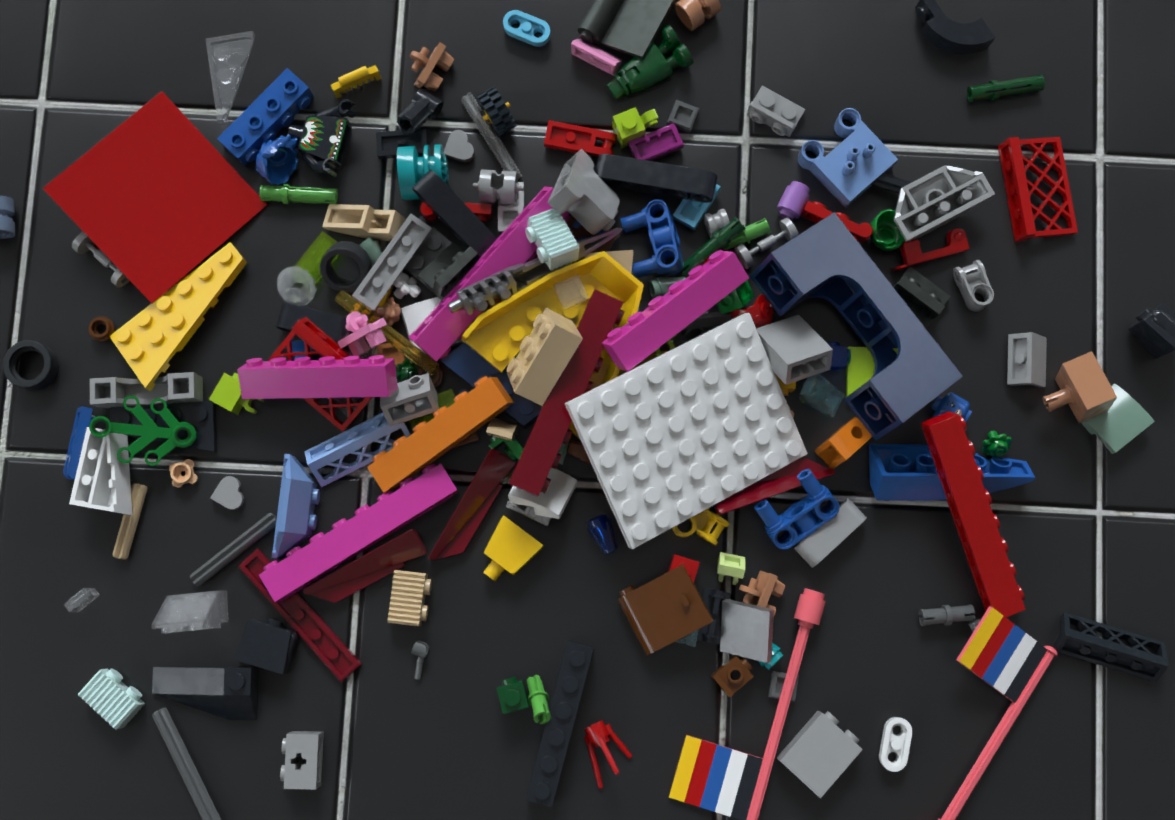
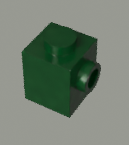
[496,676,530,714]

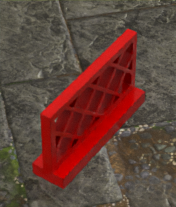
[998,137,1078,242]
[268,317,373,432]

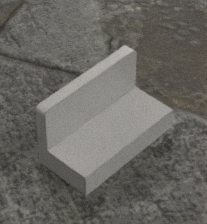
[1007,332,1047,387]

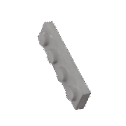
[352,214,432,312]

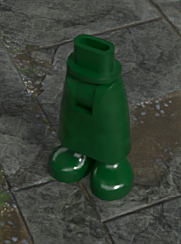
[606,25,694,100]

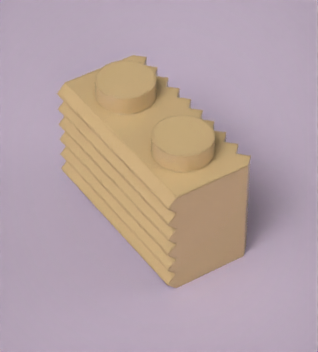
[387,570,432,626]

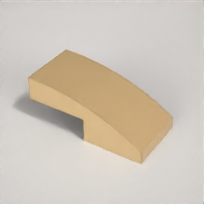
[486,418,520,442]

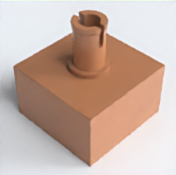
[1042,351,1117,423]

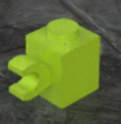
[612,107,659,149]
[209,372,264,415]

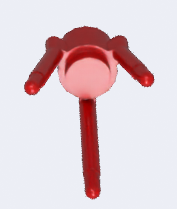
[583,720,632,789]

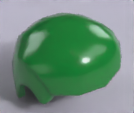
[870,209,905,251]

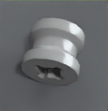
[704,209,730,238]

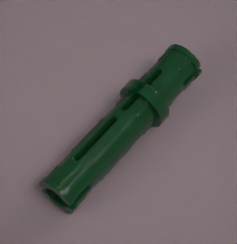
[967,75,1045,102]
[681,217,746,278]

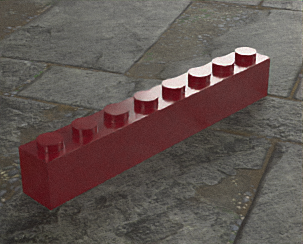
[508,289,625,497]

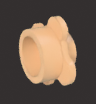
[169,459,198,488]

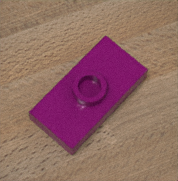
[628,123,684,161]

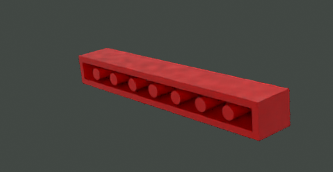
[920,411,1026,617]

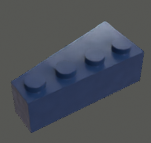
[440,342,542,429]

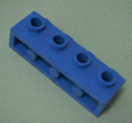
[217,68,314,166]

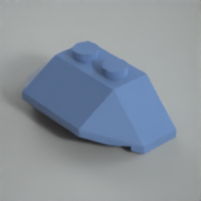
[272,454,320,559]

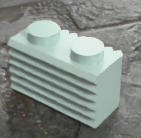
[525,209,580,270]
[78,668,145,730]

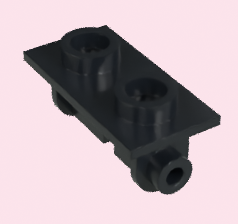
[695,588,730,644]

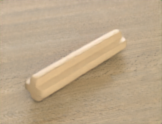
[112,483,147,559]

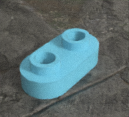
[503,10,551,47]

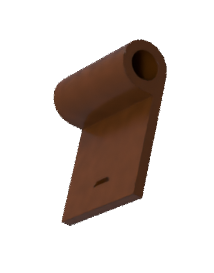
[617,564,713,655]

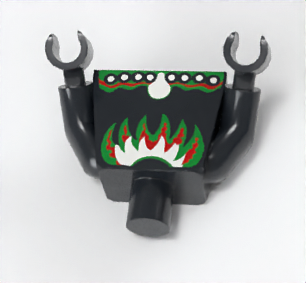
[288,99,356,177]

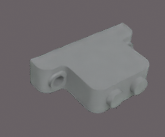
[548,149,620,235]

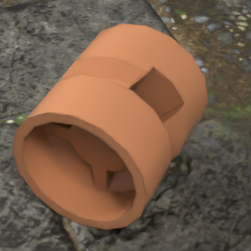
[674,0,721,31]

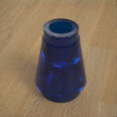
[586,514,618,554]

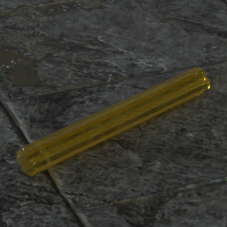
[335,291,439,375]

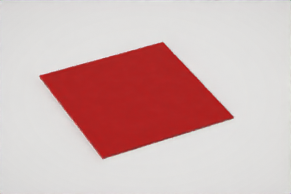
[42,91,267,304]

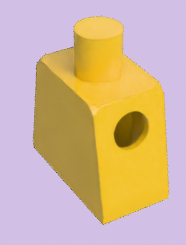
[483,515,544,582]

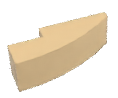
[322,204,406,242]

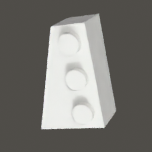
[69,427,132,515]

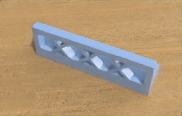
[304,412,411,487]

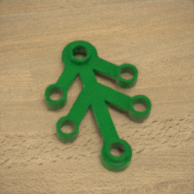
[89,395,196,466]

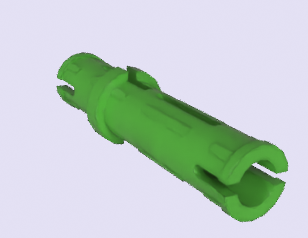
[260,184,338,204]

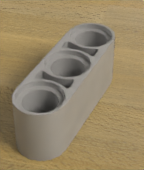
[794,498,867,568]

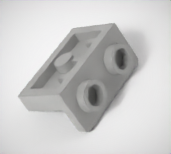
[746,86,805,137]

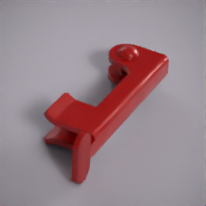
[891,228,969,271]

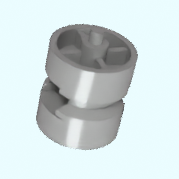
[473,169,524,205]

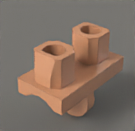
[410,42,454,91]
[739,571,785,615]

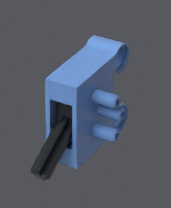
[798,108,911,209]

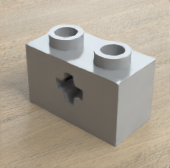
[280,731,324,790]

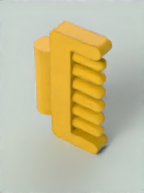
[331,65,381,98]

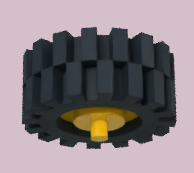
[476,86,516,136]

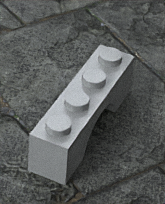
[90,372,203,409]

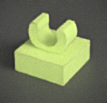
[717,552,745,585]

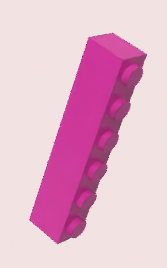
[602,250,749,372]
[237,355,398,399]

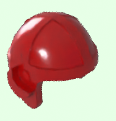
[730,295,774,328]

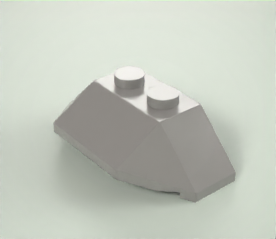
[894,165,995,242]

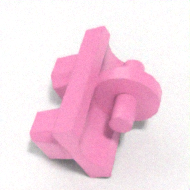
[338,311,387,356]

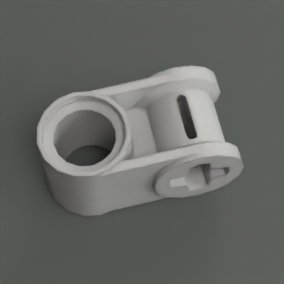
[953,260,994,312]

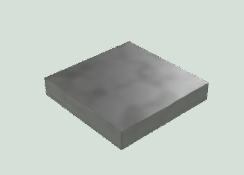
[720,599,774,663]

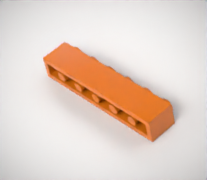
[367,376,514,493]

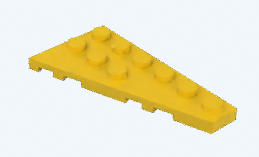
[109,242,247,392]

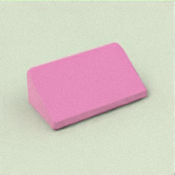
[571,39,622,75]

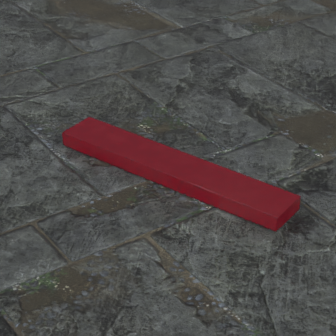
[238,548,362,682]

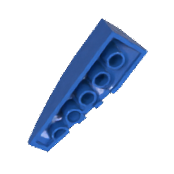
[869,444,1035,501]

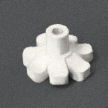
[393,272,421,299]

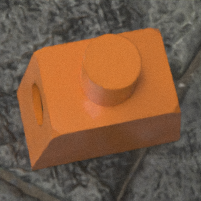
[814,417,872,469]

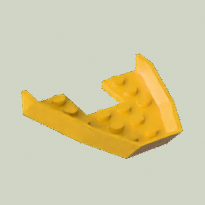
[461,251,644,439]

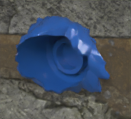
[256,134,298,185]

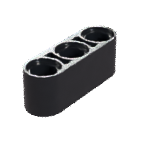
[276,302,351,345]

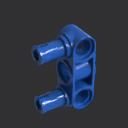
[621,199,684,278]
[754,469,839,549]

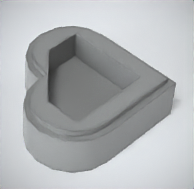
[444,130,475,162]
[210,476,244,510]

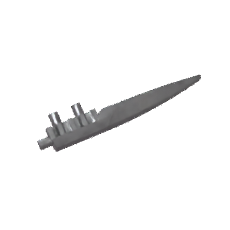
[448,228,622,315]

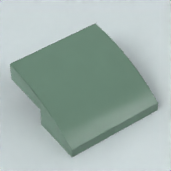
[1082,384,1155,454]

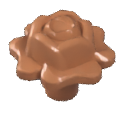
[374,297,401,327]

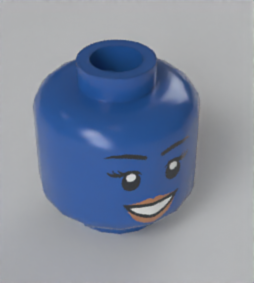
[931,392,972,422]

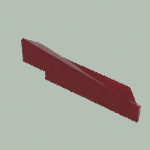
[428,448,516,561]
[713,457,836,515]
[302,529,428,603]

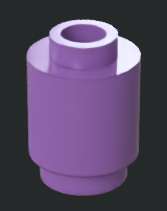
[777,181,810,221]

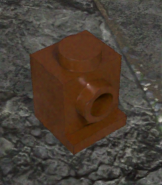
[711,655,753,697]

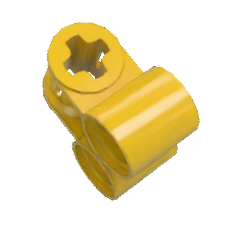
[672,507,730,546]

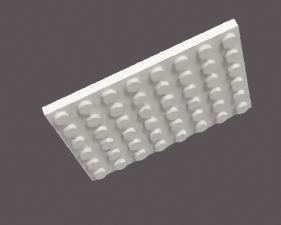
[565,313,808,549]

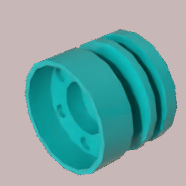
[397,144,449,200]

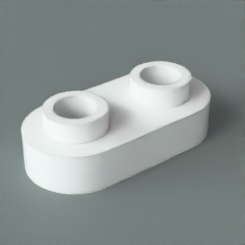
[879,717,912,772]

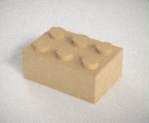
[507,308,583,406]

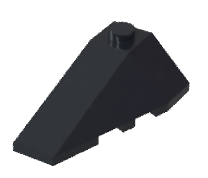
[152,666,259,720]

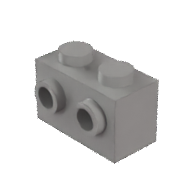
[380,373,439,426]

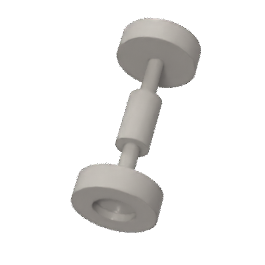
[734,217,799,269]
[72,232,130,288]

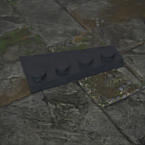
[111,401,217,453]

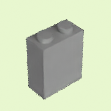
[756,315,833,385]
[777,711,863,798]

